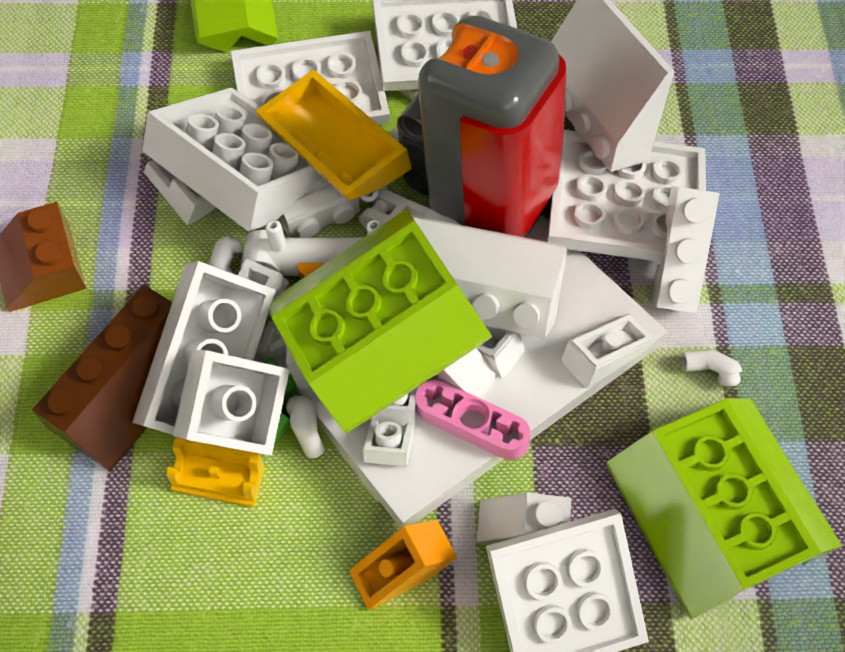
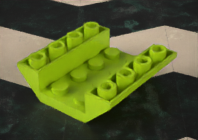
[270,209,492,434]
[605,398,842,620]

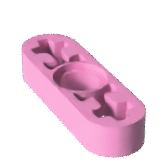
[415,380,530,460]

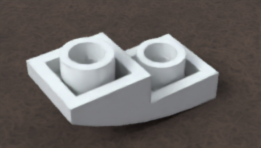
[363,386,419,466]

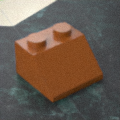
[0,202,87,312]

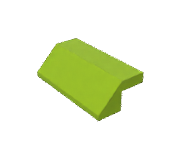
[191,0,278,53]

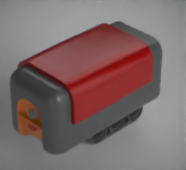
[397,15,567,238]

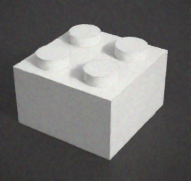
[173,350,290,456]

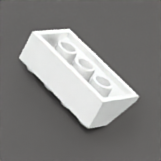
[411,215,568,339]
[132,261,276,435]

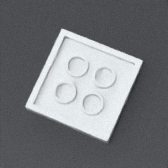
[486,509,649,652]

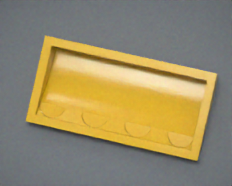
[255,69,412,200]

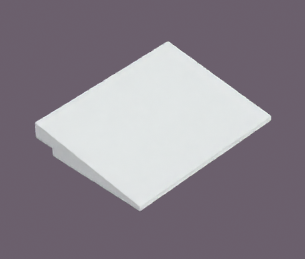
[275,215,668,529]

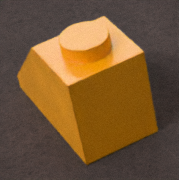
[349,520,458,610]

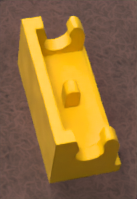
[167,437,265,508]

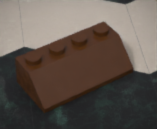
[32,284,172,472]

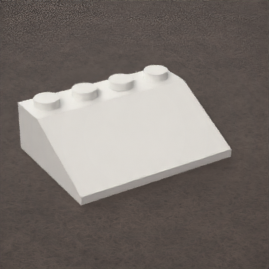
[551,0,674,172]
[142,87,322,232]

